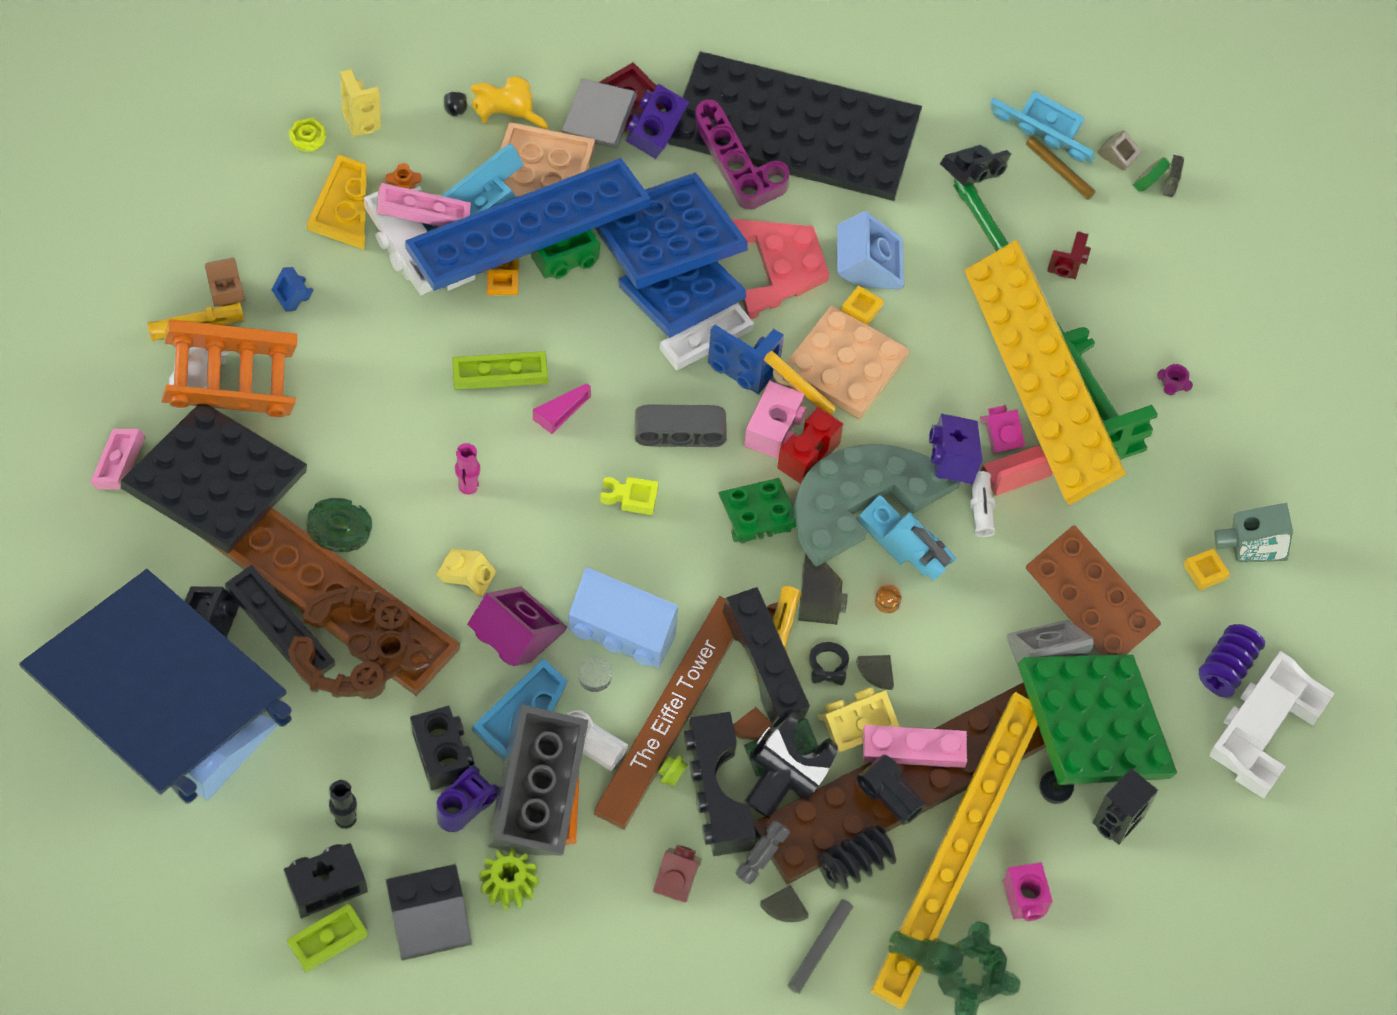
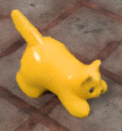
[471,76,549,130]

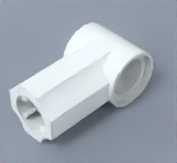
[566,710,628,771]

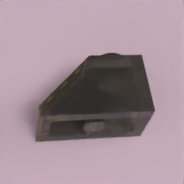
[798,553,848,625]

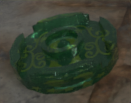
[306,498,372,552]

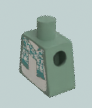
[1214,503,1293,562]

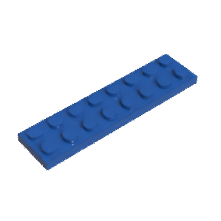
[405,158,651,291]

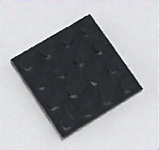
[120,404,307,554]

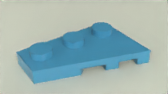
[472,658,568,761]

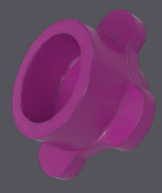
[1157,364,1193,395]

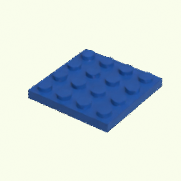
[595,172,748,289]

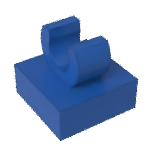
[271,267,314,311]

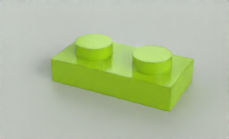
[286,903,368,974]

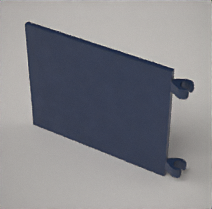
[19,569,292,804]

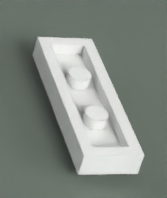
[660,303,754,371]

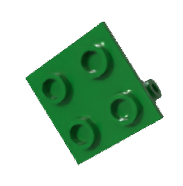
[718,478,797,544]

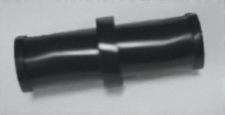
[329,780,357,829]

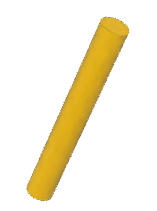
[764,351,836,415]

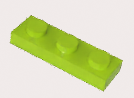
[452,351,548,390]

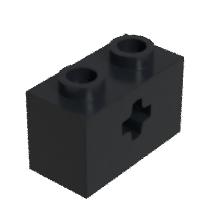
[283,843,368,919]

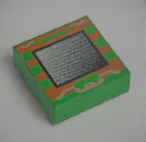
[1133,157,1170,192]

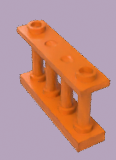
[161,319,298,417]

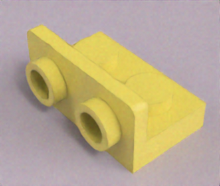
[340,69,381,137]
[817,687,900,753]

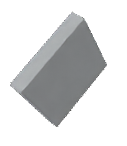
[562,79,637,148]

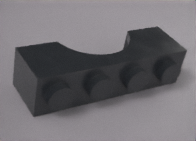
[723,587,810,723]
[684,712,756,856]

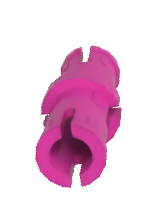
[454,443,481,495]

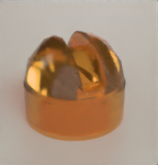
[875,584,902,613]

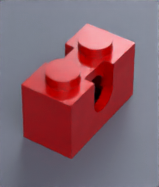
[777,407,843,484]

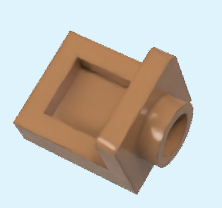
[205,257,245,307]

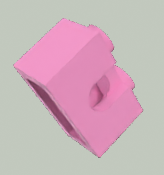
[744,381,807,459]

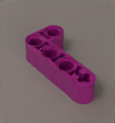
[695,100,790,210]

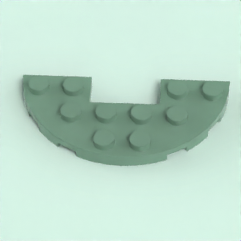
[794,444,961,567]

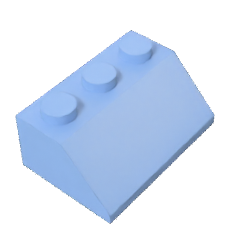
[569,567,678,668]

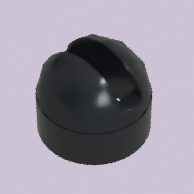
[444,92,467,117]

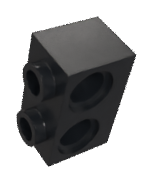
[410,705,474,791]
[1092,768,1159,845]

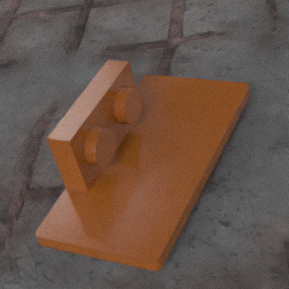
[1026,525,1161,655]

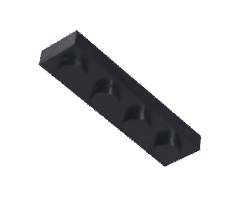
[225,565,335,685]

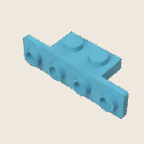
[990,91,1095,163]
[422,144,523,232]

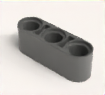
[635,404,727,447]

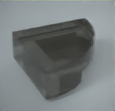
[856,655,894,690]
[760,885,809,922]

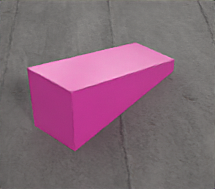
[533,383,591,434]

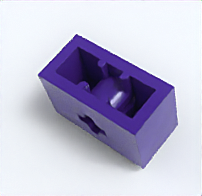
[929,413,983,484]

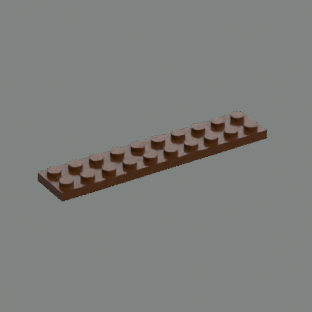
[753,682,1046,885]

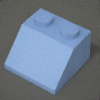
[836,210,904,289]

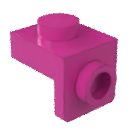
[980,405,1025,453]

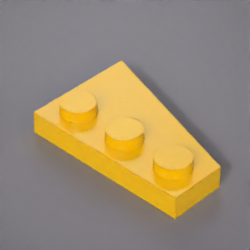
[306,154,367,250]

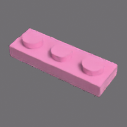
[376,183,471,227]
[863,725,967,768]

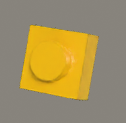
[841,285,884,325]
[1183,548,1230,591]

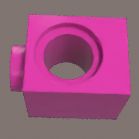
[1003,862,1053,921]

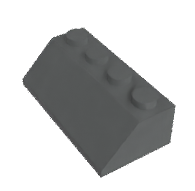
[488,704,589,856]

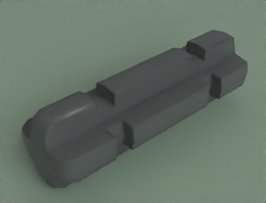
[736,821,790,884]

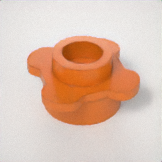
[385,163,421,189]

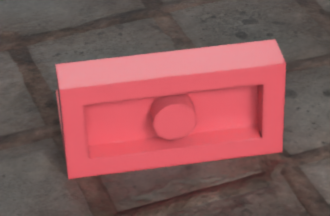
[981,445,1053,496]

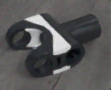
[744,709,838,818]

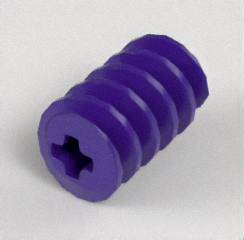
[1198,624,1266,698]

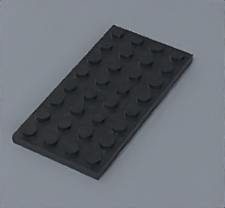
[668,51,922,201]

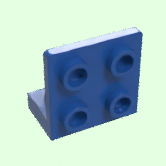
[708,325,784,395]

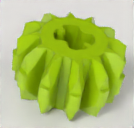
[479,847,539,911]

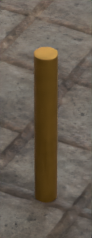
[1026,136,1096,200]

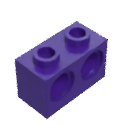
[626,84,689,159]

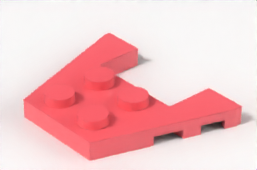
[731,219,829,319]

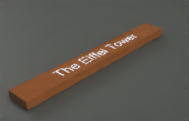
[594,596,734,830]

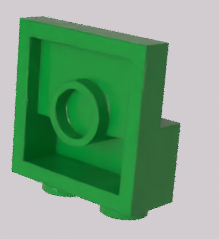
[531,230,600,279]

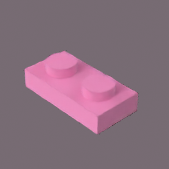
[91,429,146,490]

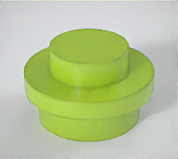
[658,754,688,787]

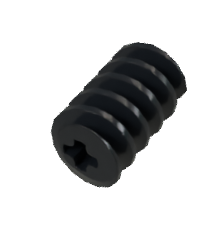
[817,825,897,890]

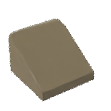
[1097,130,1142,171]

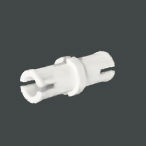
[970,471,996,538]

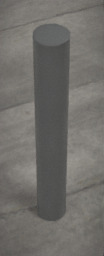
[788,899,853,993]

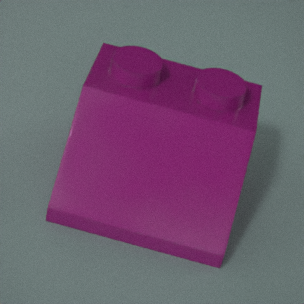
[467,586,567,666]

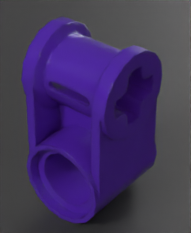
[436,765,500,832]

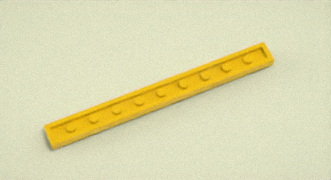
[869,692,1038,1010]

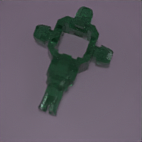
[888,921,1021,1015]

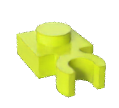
[600,477,659,515]

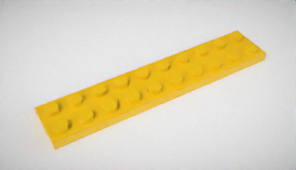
[964,239,1127,505]

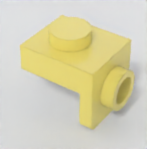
[436,549,496,596]

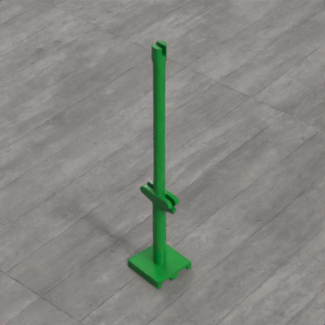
[953,179,1158,460]

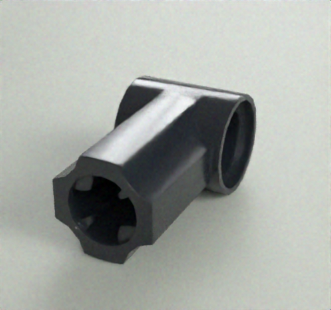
[857,755,926,826]

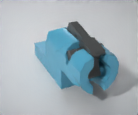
[856,495,956,581]

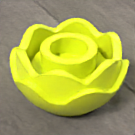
[289,118,326,152]

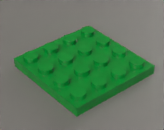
[1017,654,1177,785]

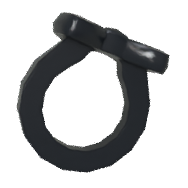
[809,642,849,686]

